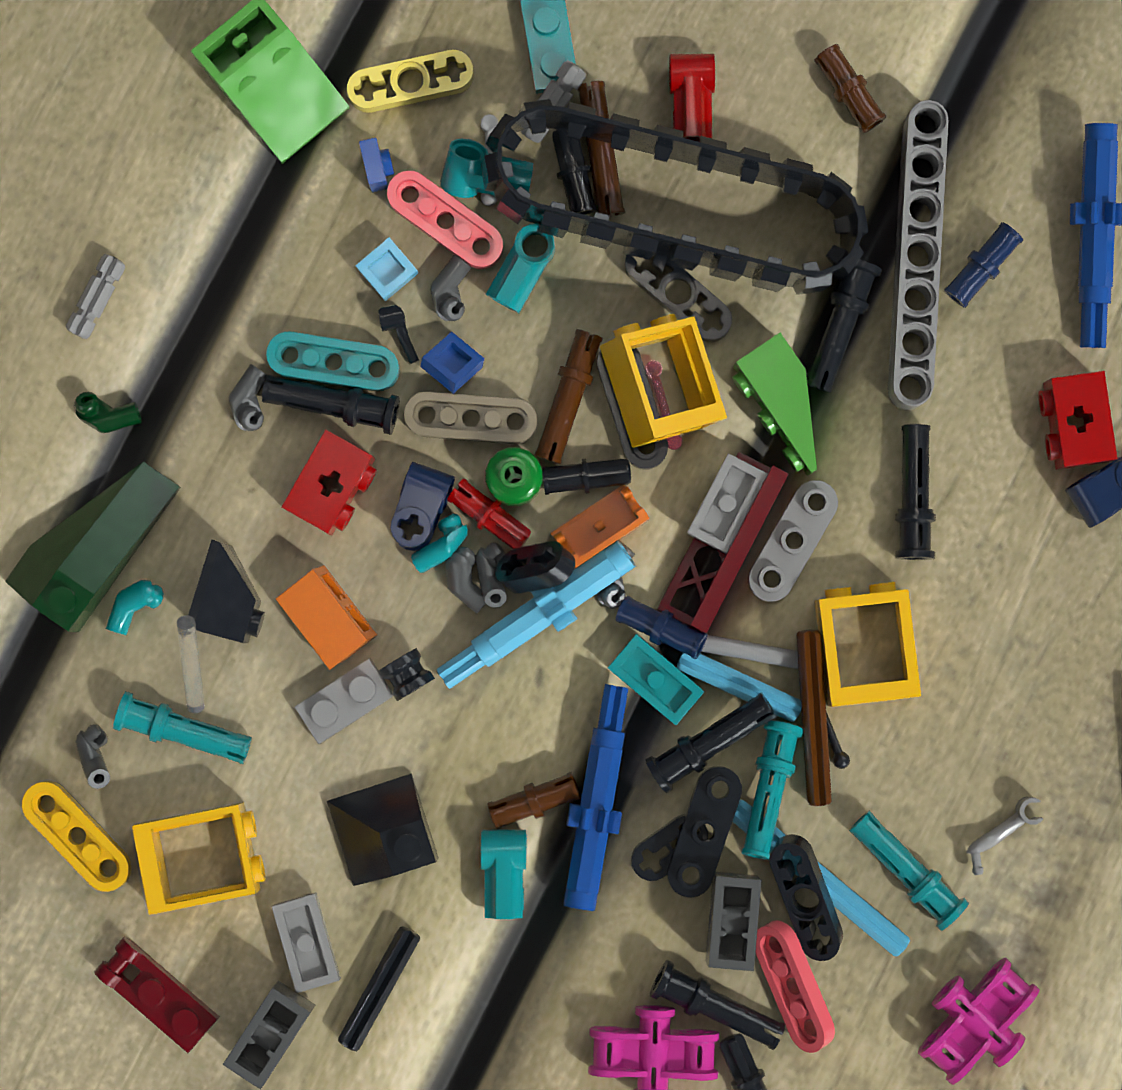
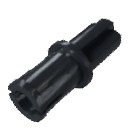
[552,130,597,215]
[542,458,632,495]
[719,1033,767,1090]

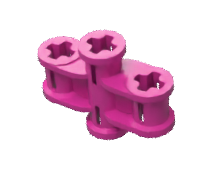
[918,958,1040,1085]
[588,1005,720,1090]

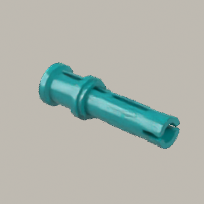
[113,691,252,764]
[741,720,803,860]
[849,810,969,931]

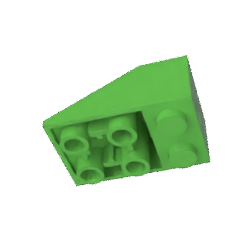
[191,0,350,164]

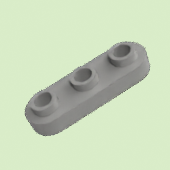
[748,480,838,602]

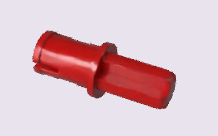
[447,478,531,549]

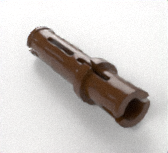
[577,81,625,217]
[534,329,603,464]

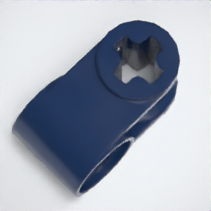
[1065,456,1122,528]
[390,462,455,551]

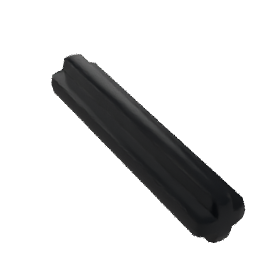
[338,926,420,1052]

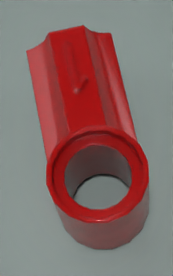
[669,54,715,141]

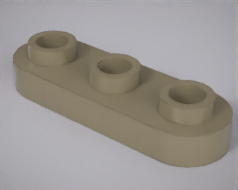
[404,392,537,444]

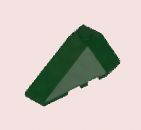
[5,462,181,632]

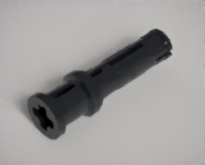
[807,259,882,393]
[262,374,400,435]
[895,424,936,560]
[645,692,777,793]
[650,960,785,1050]

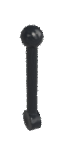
[826,711,850,769]

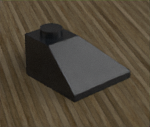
[185,539,265,643]
[327,773,439,886]

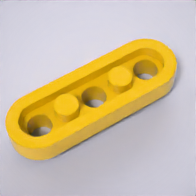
[22,781,131,892]

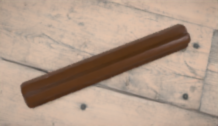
[796,629,832,806]

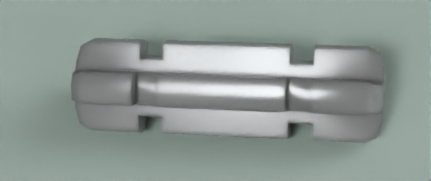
[521,60,586,143]
[66,254,125,339]

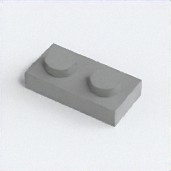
[686,453,768,554]
[295,658,393,744]
[271,892,341,993]

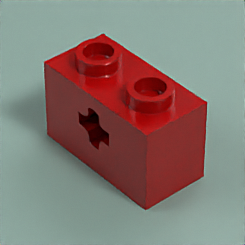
[1038,371,1118,470]
[281,429,377,536]

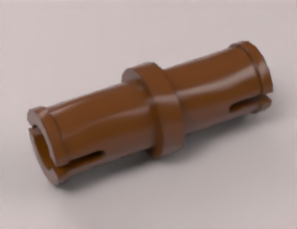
[814,44,886,133]
[487,772,581,830]

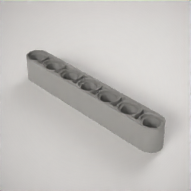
[888,100,948,410]

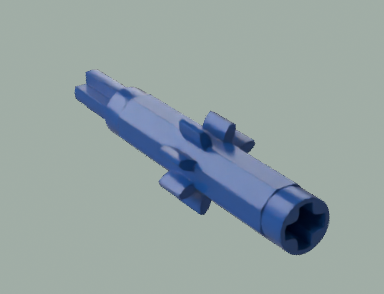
[1070,123,1122,348]
[564,684,629,911]

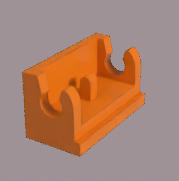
[550,485,650,569]
[276,565,377,670]

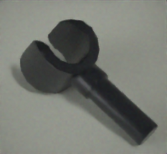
[378,305,419,364]

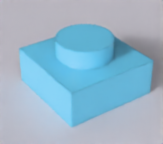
[355,237,419,301]

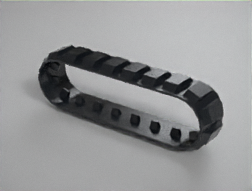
[481,99,869,295]

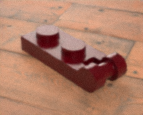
[94,937,220,1053]

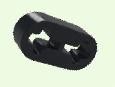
[495,541,576,594]
[631,814,708,881]

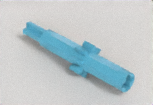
[437,540,636,689]

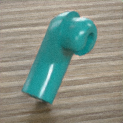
[411,513,468,573]
[105,580,164,635]

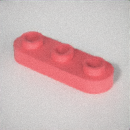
[387,171,503,269]
[755,920,835,1053]

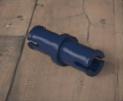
[944,222,1023,308]
[615,596,708,659]

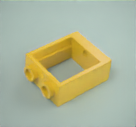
[600,314,727,448]
[814,582,921,707]
[132,802,266,915]

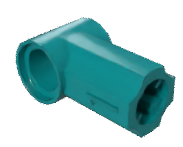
[440,138,533,198]
[486,224,555,314]
[481,830,527,919]

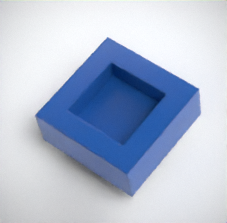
[359,138,394,193]
[420,332,485,394]

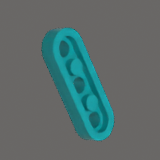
[266,331,400,392]

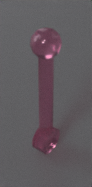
[645,360,683,450]

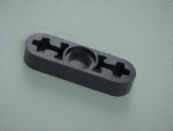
[625,254,732,342]
[770,834,843,961]

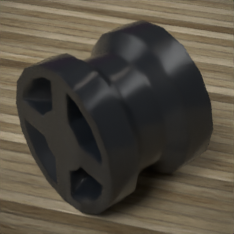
[379,648,435,701]

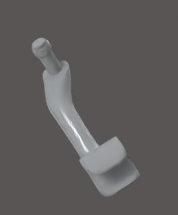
[966,796,1043,875]

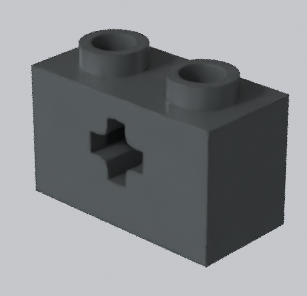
[705,872,762,971]
[223,981,316,1090]

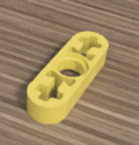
[347,50,474,113]

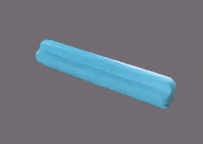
[677,652,802,722]

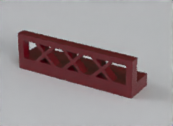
[657,452,788,633]

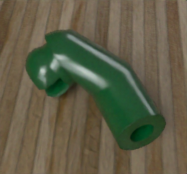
[74,392,142,433]

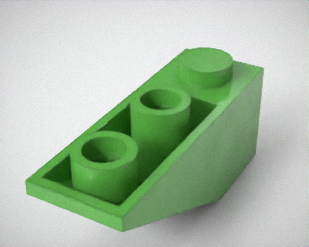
[732,332,817,476]

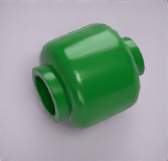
[485,447,543,506]

